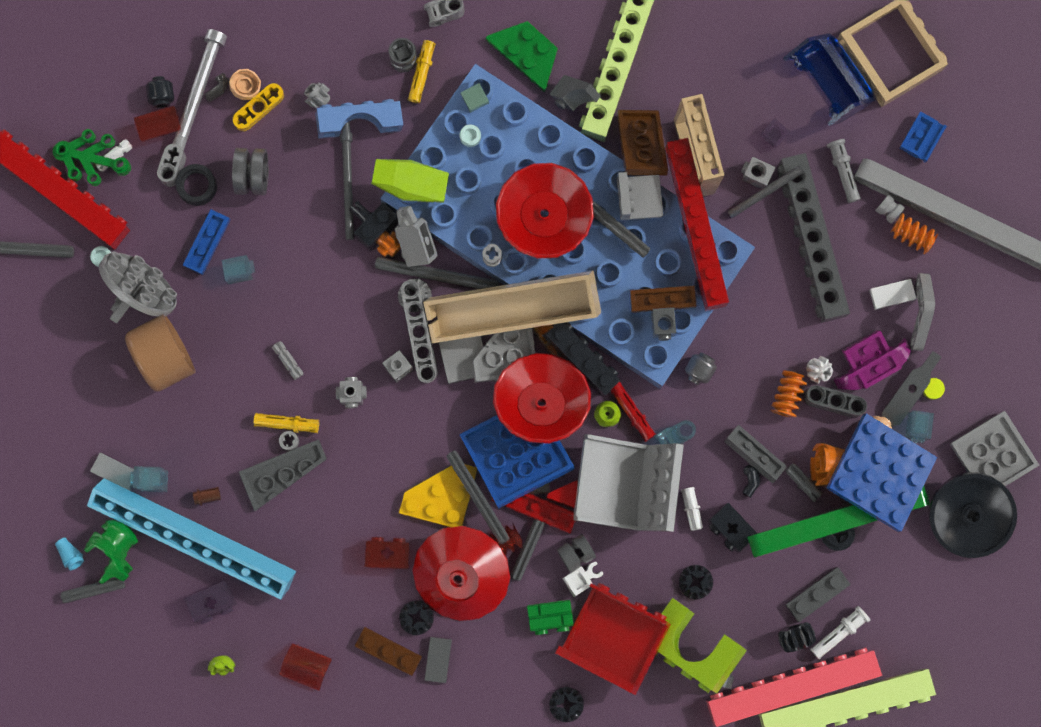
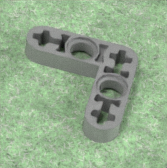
[910,273,935,351]

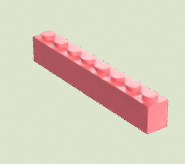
[706,647,882,727]

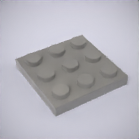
[950,411,1039,486]

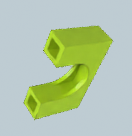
[656,598,747,694]

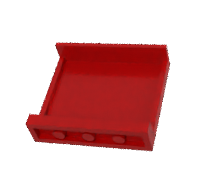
[555,583,671,695]

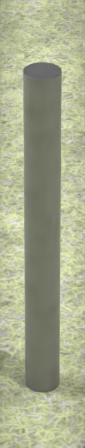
[728,166,803,218]

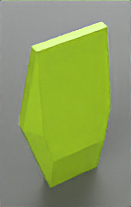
[371,159,449,203]

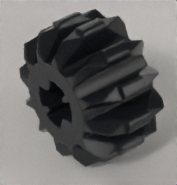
[778,622,816,653]

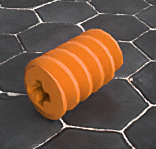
[890,213,938,255]
[771,370,807,417]

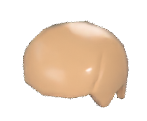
[229,69,261,100]

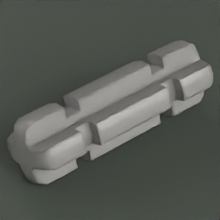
[272,341,303,380]

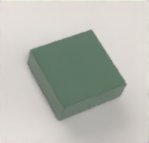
[461,83,489,113]

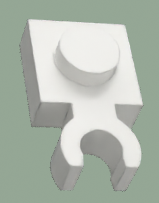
[562,562,603,597]

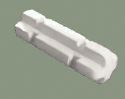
[95,139,132,172]

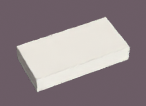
[869,279,917,310]

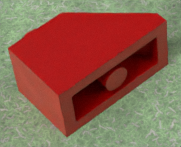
[546,481,578,509]

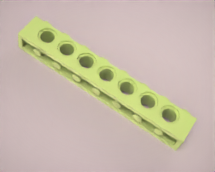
[579,0,654,142]

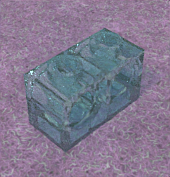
[130,466,168,492]

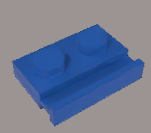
[899,111,947,163]

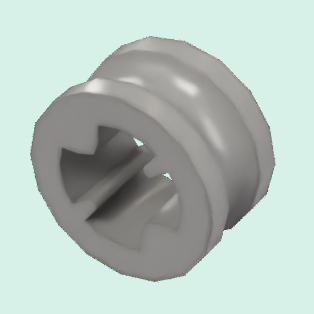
[279,431,299,451]

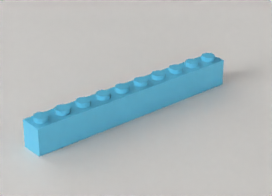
[87,478,296,600]

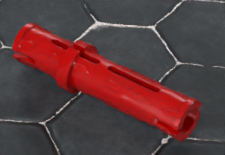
[610,382,656,442]

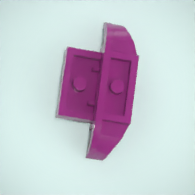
[833,330,911,390]

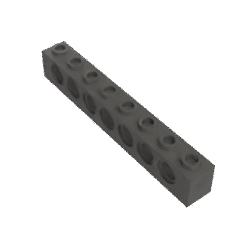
[777,153,850,323]

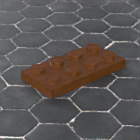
[617,110,668,176]

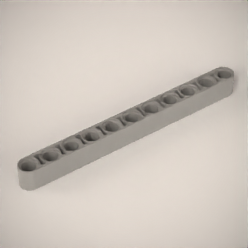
[854,159,1041,270]

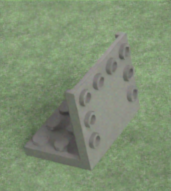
[573,434,684,532]

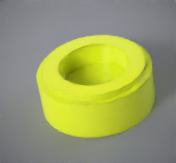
[923,378,945,400]

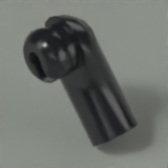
[742,465,761,498]

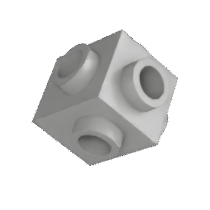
[336,377,367,408]

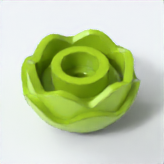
[594,401,621,427]
[208,656,236,676]

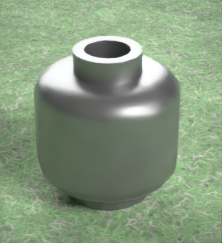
[685,352,717,385]

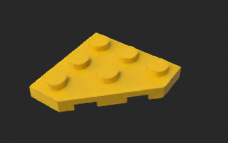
[399,464,478,527]

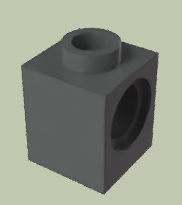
[651,308,676,341]

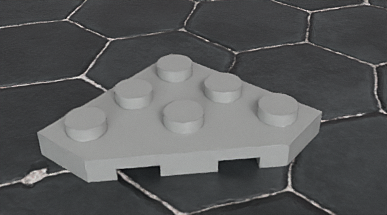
[472,328,535,383]

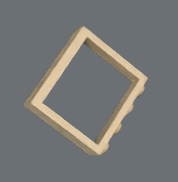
[837,0,948,107]
[674,94,724,197]

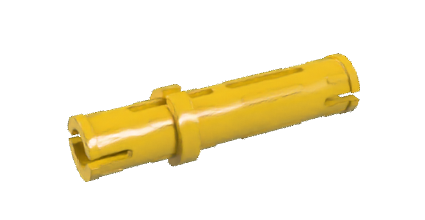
[407,40,436,104]
[254,413,319,433]

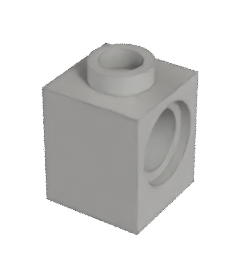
[741,157,775,189]
[383,350,413,383]

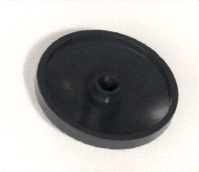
[929,472,1017,558]

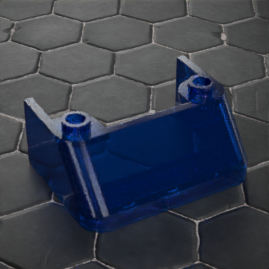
[783,33,876,126]

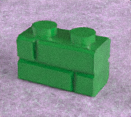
[527,600,574,635]

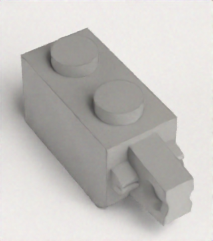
[395,206,438,267]

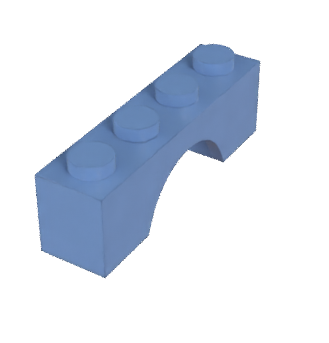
[315,99,403,138]

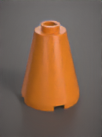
[810,443,845,486]

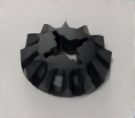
[821,528,855,551]
[679,565,714,599]
[399,601,434,635]
[549,687,584,722]

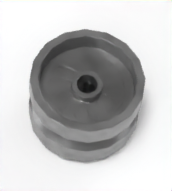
[232,148,269,195]

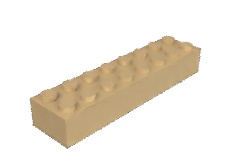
[423,271,601,343]

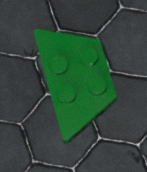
[486,21,558,92]

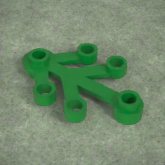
[53,129,131,186]

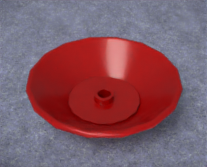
[496,163,594,259]
[493,353,591,444]
[413,526,510,621]

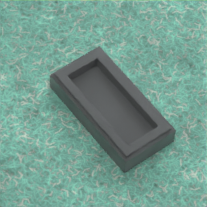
[425,637,452,683]

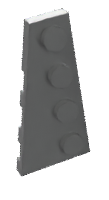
[239,439,327,511]

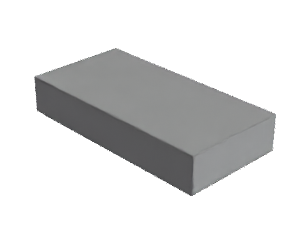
[90,452,139,491]

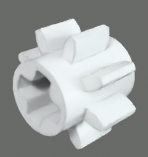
[806,356,833,384]

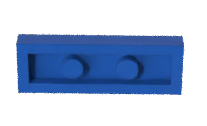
[183,209,231,275]

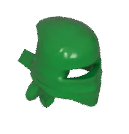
[83,520,138,584]

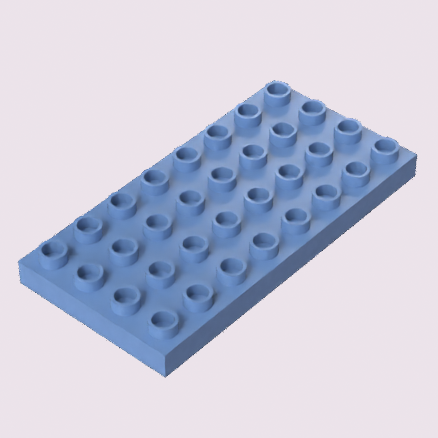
[380,64,755,389]

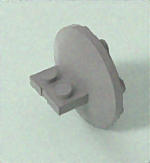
[99,251,177,323]

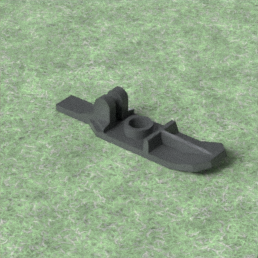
[882,351,941,426]

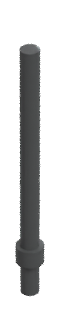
[340,121,354,241]

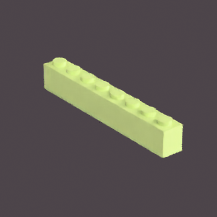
[759,669,936,727]

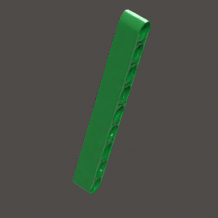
[747,486,930,558]

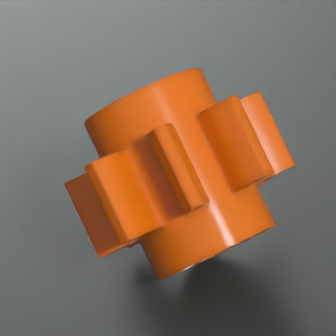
[376,231,401,257]

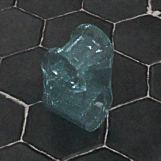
[654,420,696,444]

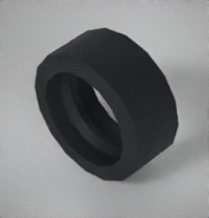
[175,164,217,206]

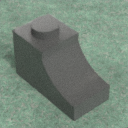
[550,75,601,111]

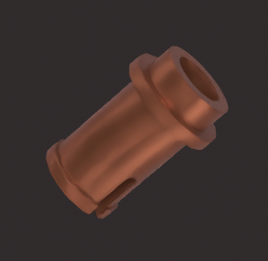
[193,487,221,506]

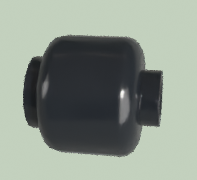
[146,76,174,109]

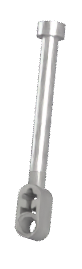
[157,29,227,187]

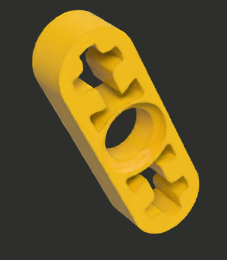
[233,83,284,131]

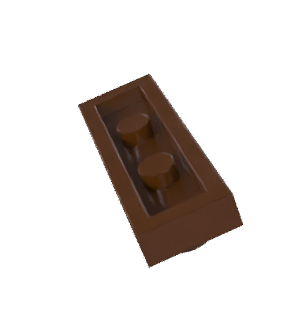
[630,285,697,313]
[355,627,422,676]

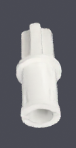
[681,487,703,531]

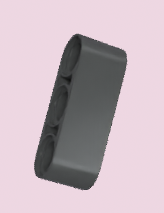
[803,385,867,418]

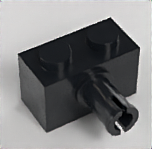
[349,201,398,251]

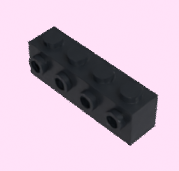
[542,322,620,396]

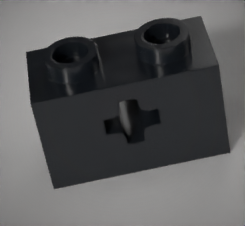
[708,502,758,552]

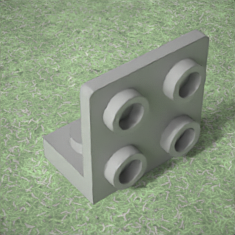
[617,172,663,220]

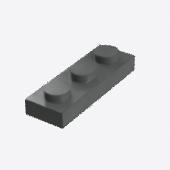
[724,425,787,483]
[785,567,851,622]

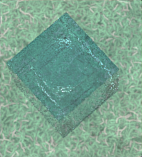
[221,255,255,284]
[905,410,934,443]

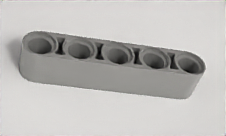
[401,280,437,383]

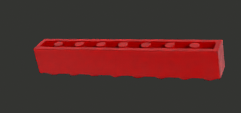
[0,129,131,250]
[665,138,729,311]

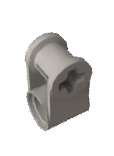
[423,0,465,27]

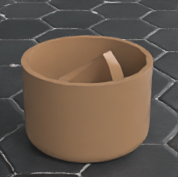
[125,314,196,392]

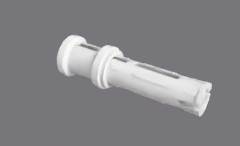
[810,606,871,660]

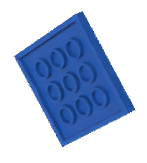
[459,403,575,509]
[826,413,937,532]

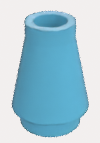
[55,537,84,571]

